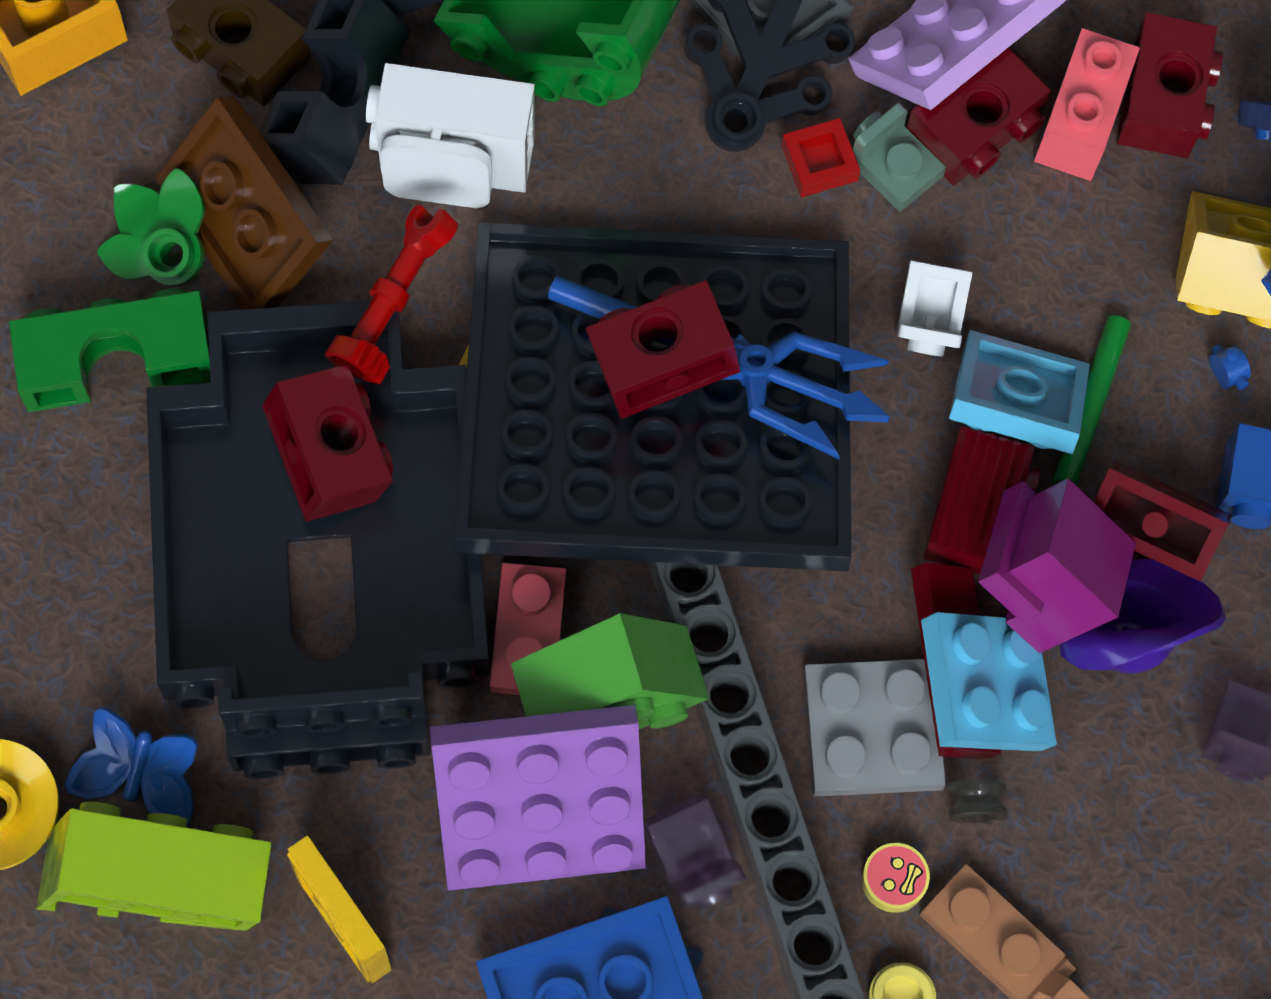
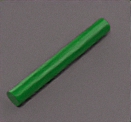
[1052,315,1131,486]

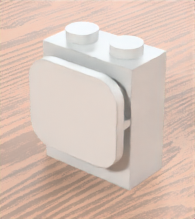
[366,63,535,208]

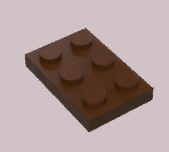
[155,96,334,310]

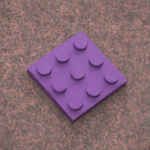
[430,705,646,891]

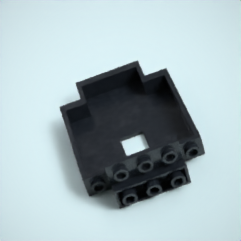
[146,301,489,779]

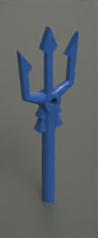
[548,276,890,460]

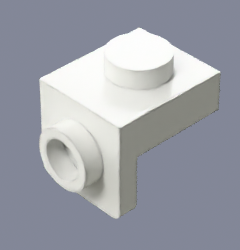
[896,260,973,356]

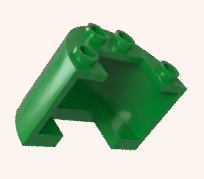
[434,0,680,107]

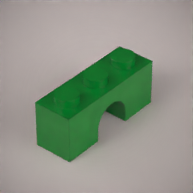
[9,288,211,412]

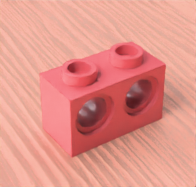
[1034,28,1140,181]

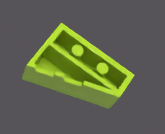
[36,802,271,931]

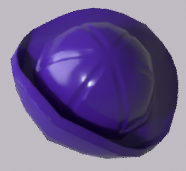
[1059,559,1226,674]

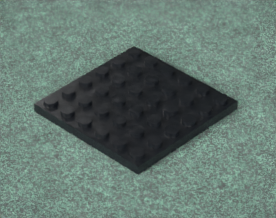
[453,223,851,572]

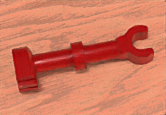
[325,204,458,384]

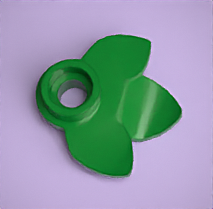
[97,169,205,286]

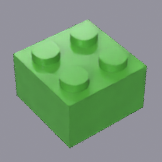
[511,613,709,729]

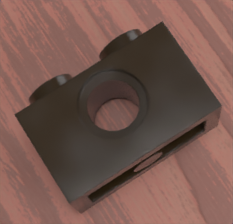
[166,0,311,107]

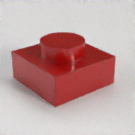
[781,118,861,198]

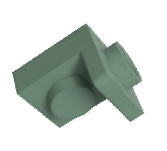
[853,103,946,212]

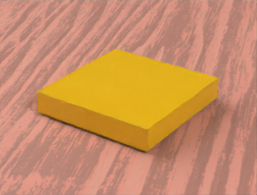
[287,835,392,984]

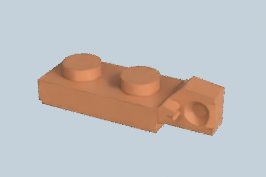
[920,864,1090,999]

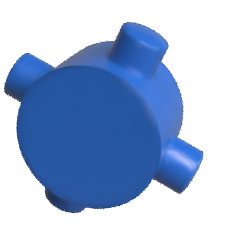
[1209,344,1251,390]

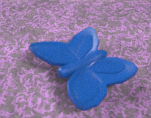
[65,706,198,828]

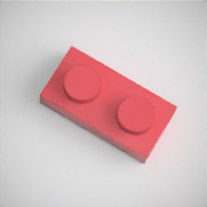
[490,563,566,695]

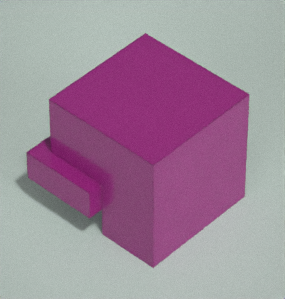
[978,479,1136,653]

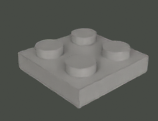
[803,659,946,797]

